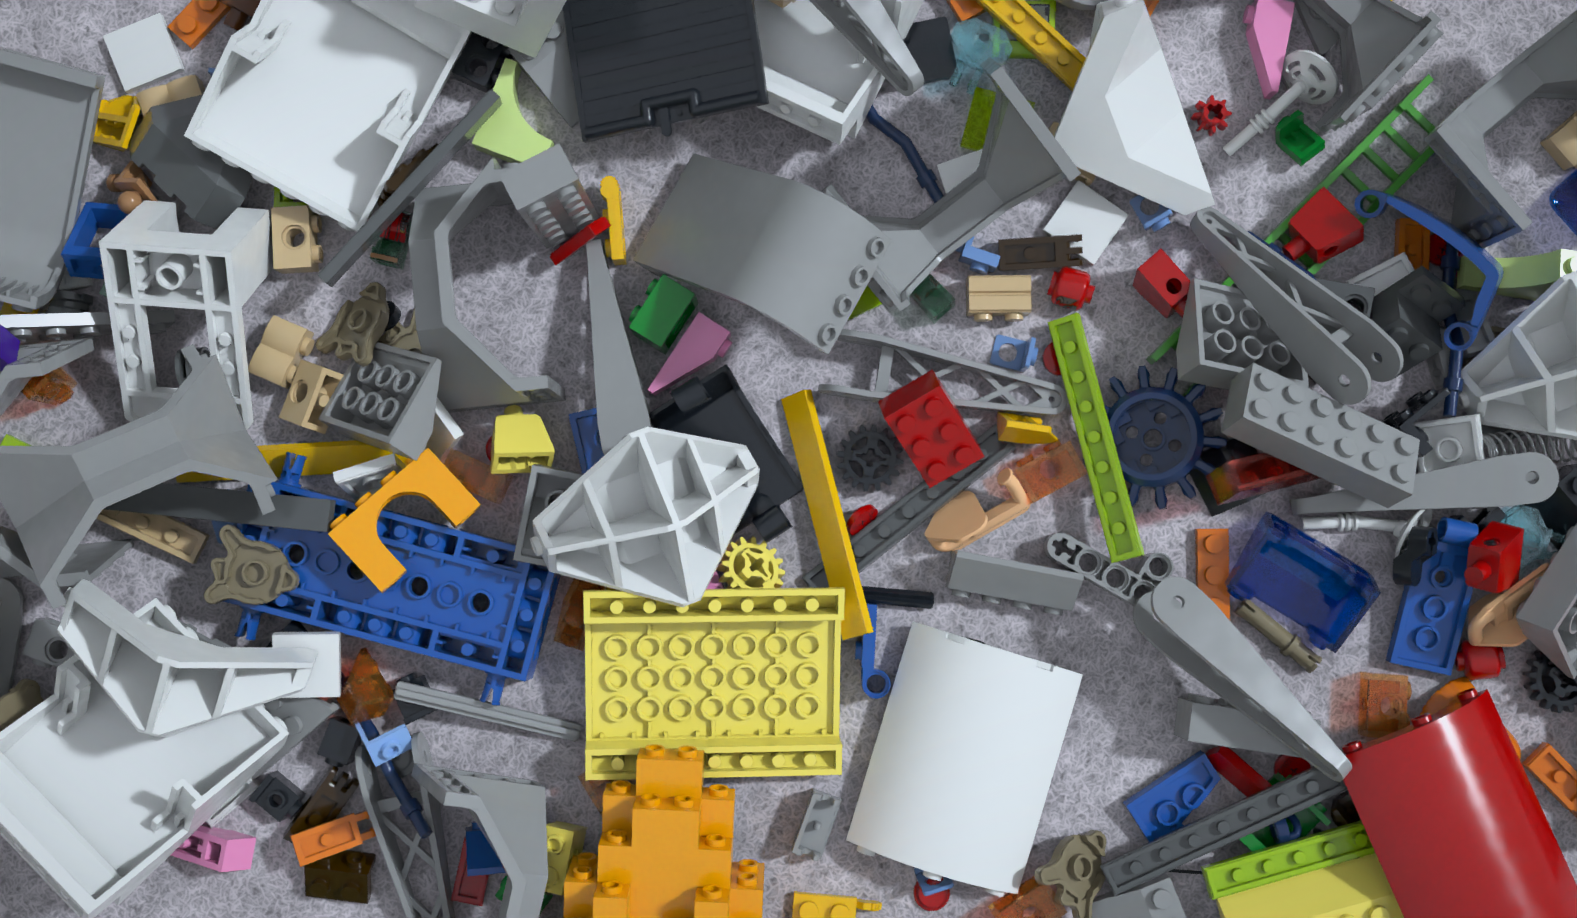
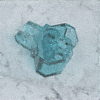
[949,18,1013,95]
[1500,505,1566,570]

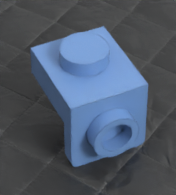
[956,236,1001,275]

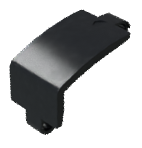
[649,365,804,544]

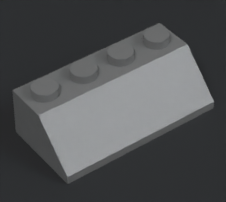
[945,550,1084,616]

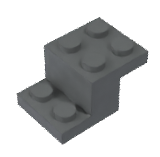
[1371,266,1466,380]

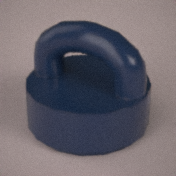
[1269,814,1302,844]

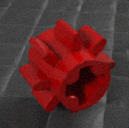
[1190,95,1232,137]

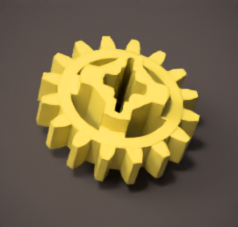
[716,536,785,589]

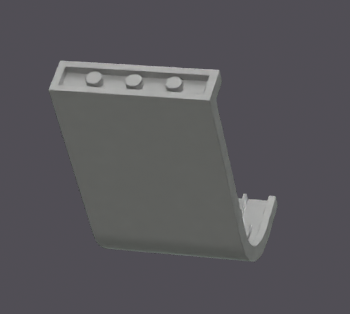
[0,47,106,312]
[633,153,892,355]

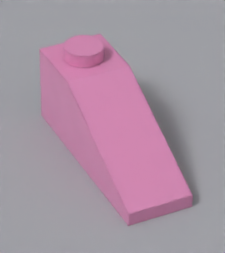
[1243,0,1295,100]
[647,312,733,396]
[171,825,256,872]

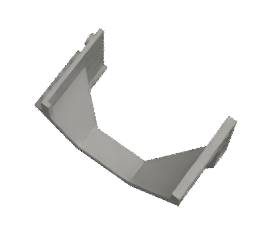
[1177,0,1444,133]
[1424,10,1577,248]
[821,57,1081,313]
[408,157,566,413]
[0,338,134,595]
[0,344,278,609]
[411,763,548,918]

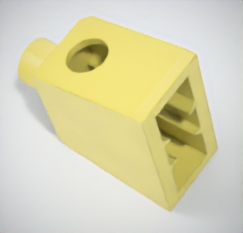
[490,405,555,474]

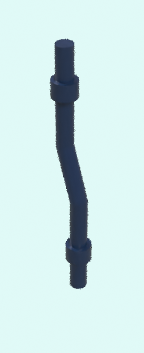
[866,104,944,203]
[1440,242,1465,417]
[340,672,433,839]

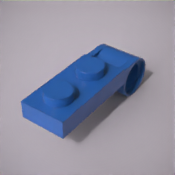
[855,603,891,699]

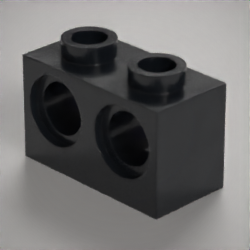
[451,32,512,93]

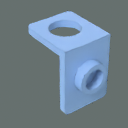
[355,723,412,767]

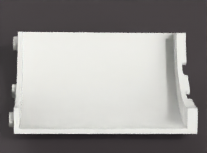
[846,621,1083,897]

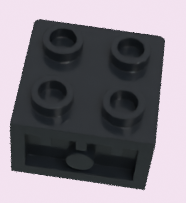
[903,17,958,84]
[1381,387,1451,458]

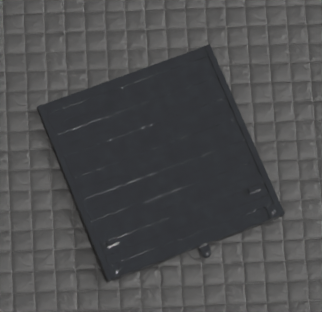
[563,0,769,143]

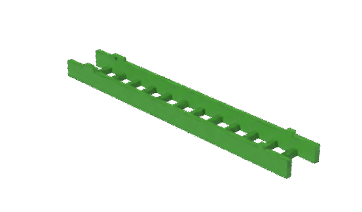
[1146,74,1435,396]

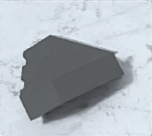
[129,94,253,230]

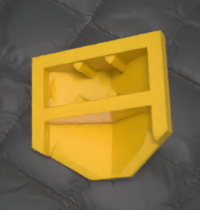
[93,95,140,152]
[997,411,1058,444]

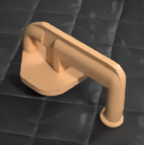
[924,468,1030,552]
[1468,563,1549,647]

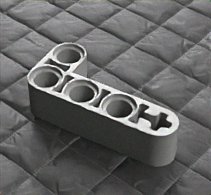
[1043,533,1173,607]

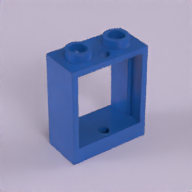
[61,202,129,279]

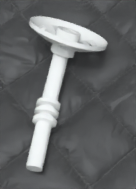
[1223,50,1338,156]
[1300,509,1432,558]

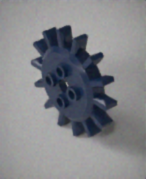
[1082,365,1227,510]

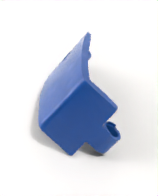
[1354,190,1504,351]

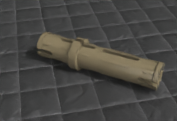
[1234,597,1322,673]

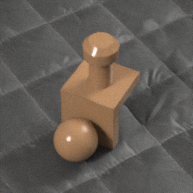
[106,161,158,214]

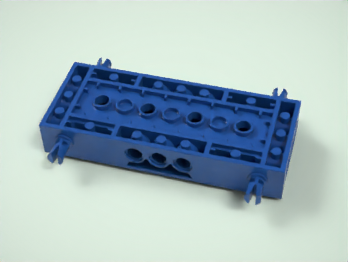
[223,452,561,706]

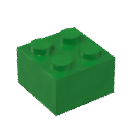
[628,274,698,355]

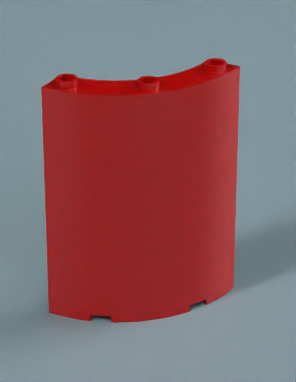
[1341,688,1577,918]

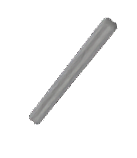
[394,681,581,742]

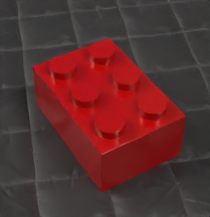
[878,369,985,488]

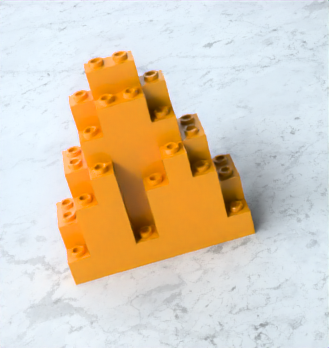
[563,744,765,918]

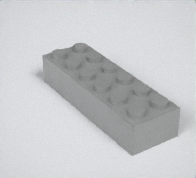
[498,143,600,250]
[1221,363,1420,508]

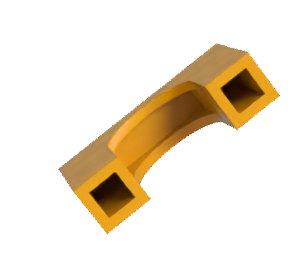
[328,448,481,594]

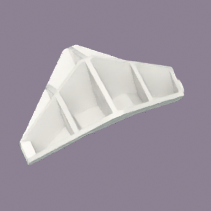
[1054,0,1215,215]
[1457,270,1577,440]
[530,427,760,607]
[57,579,318,738]

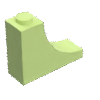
[472,58,555,163]
[1457,249,1577,301]

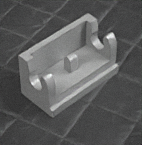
[791,788,842,861]

